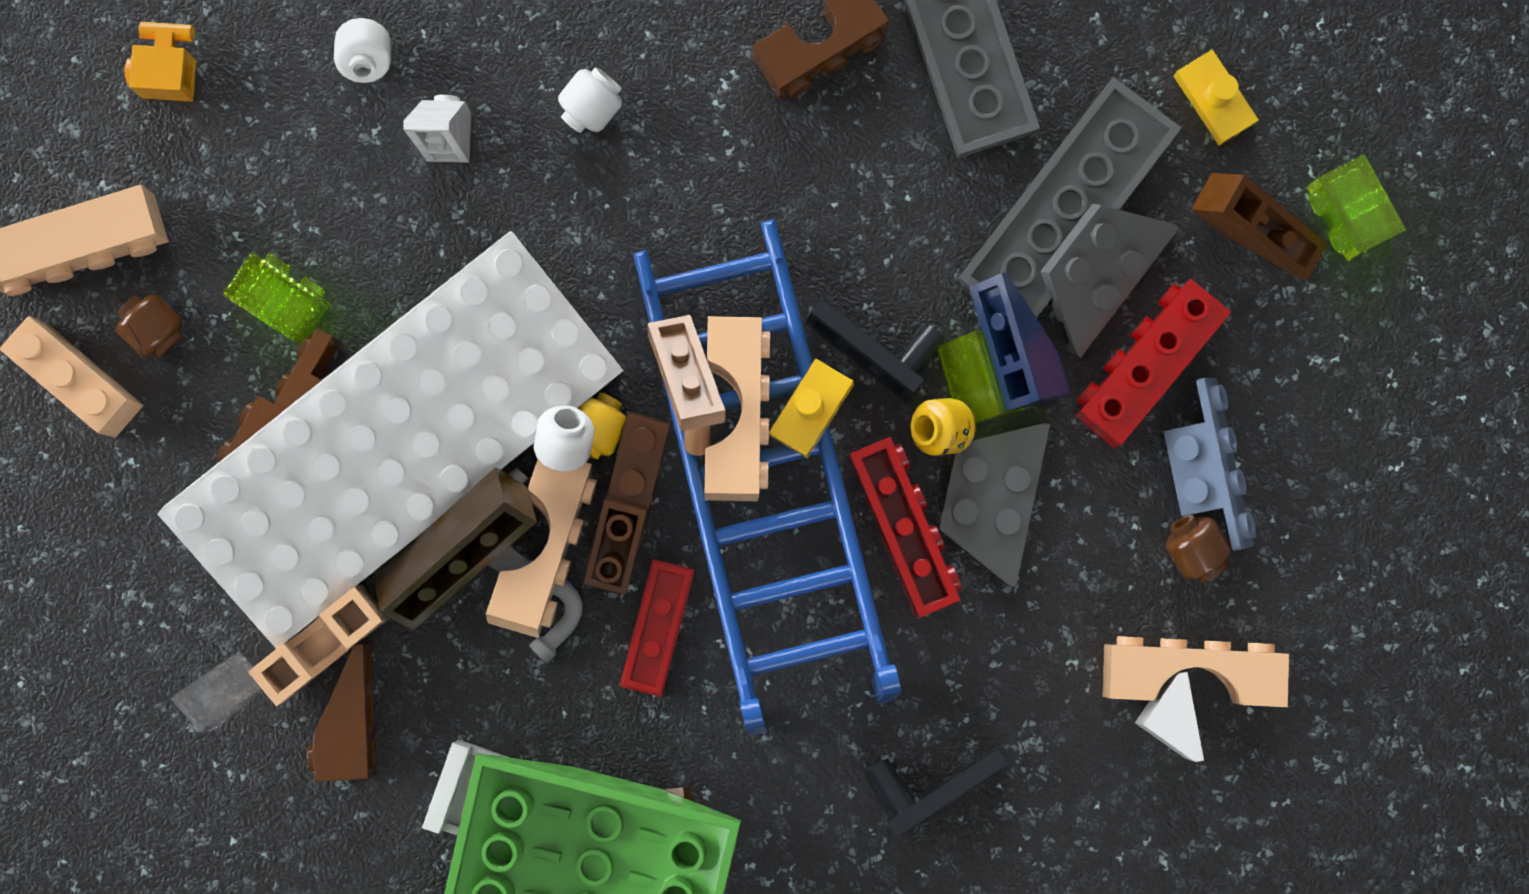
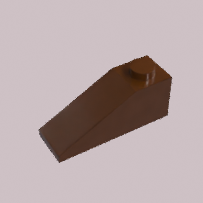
[1191,173,1327,281]
[307,644,377,782]

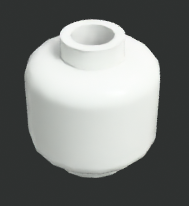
[334,18,391,83]
[558,67,622,133]
[533,406,595,472]

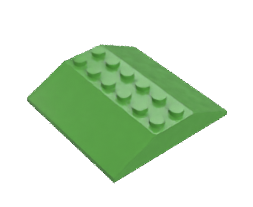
[444,753,741,894]

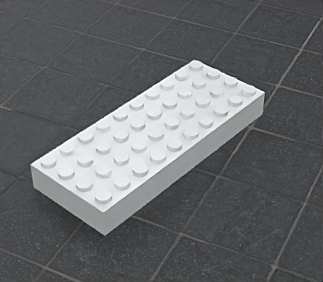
[157,231,624,649]

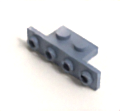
[1164,378,1256,551]

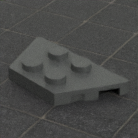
[1040,204,1179,358]
[938,423,1050,587]

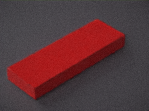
[620,559,695,697]

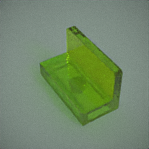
[938,330,1025,424]

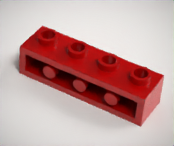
[1074,279,1231,449]
[848,437,962,618]

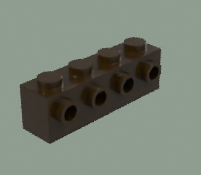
[374,467,537,630]

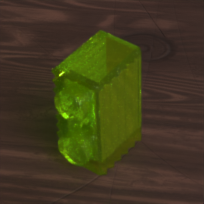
[223,252,332,346]

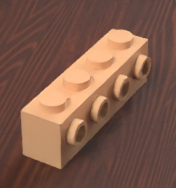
[0,184,169,296]

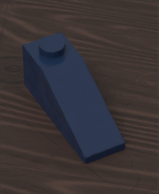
[969,273,1071,411]

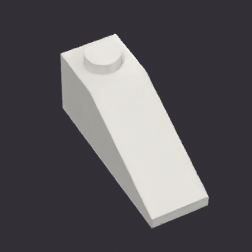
[403,95,471,163]

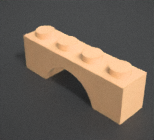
[705,316,770,501]
[486,460,597,638]
[1102,636,1289,707]

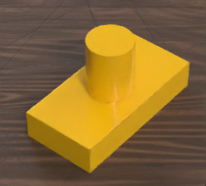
[1173,49,1259,146]
[769,359,854,459]

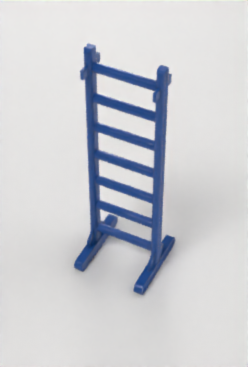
[633,219,901,736]

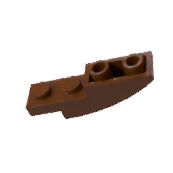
[216,328,342,463]
[583,412,671,595]

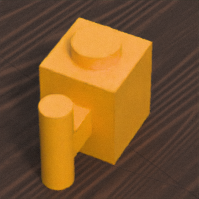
[125,22,197,102]

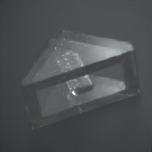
[171,651,262,733]

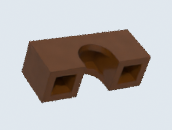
[752,0,889,100]

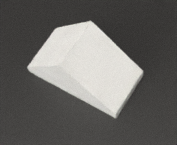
[1135,671,1204,762]

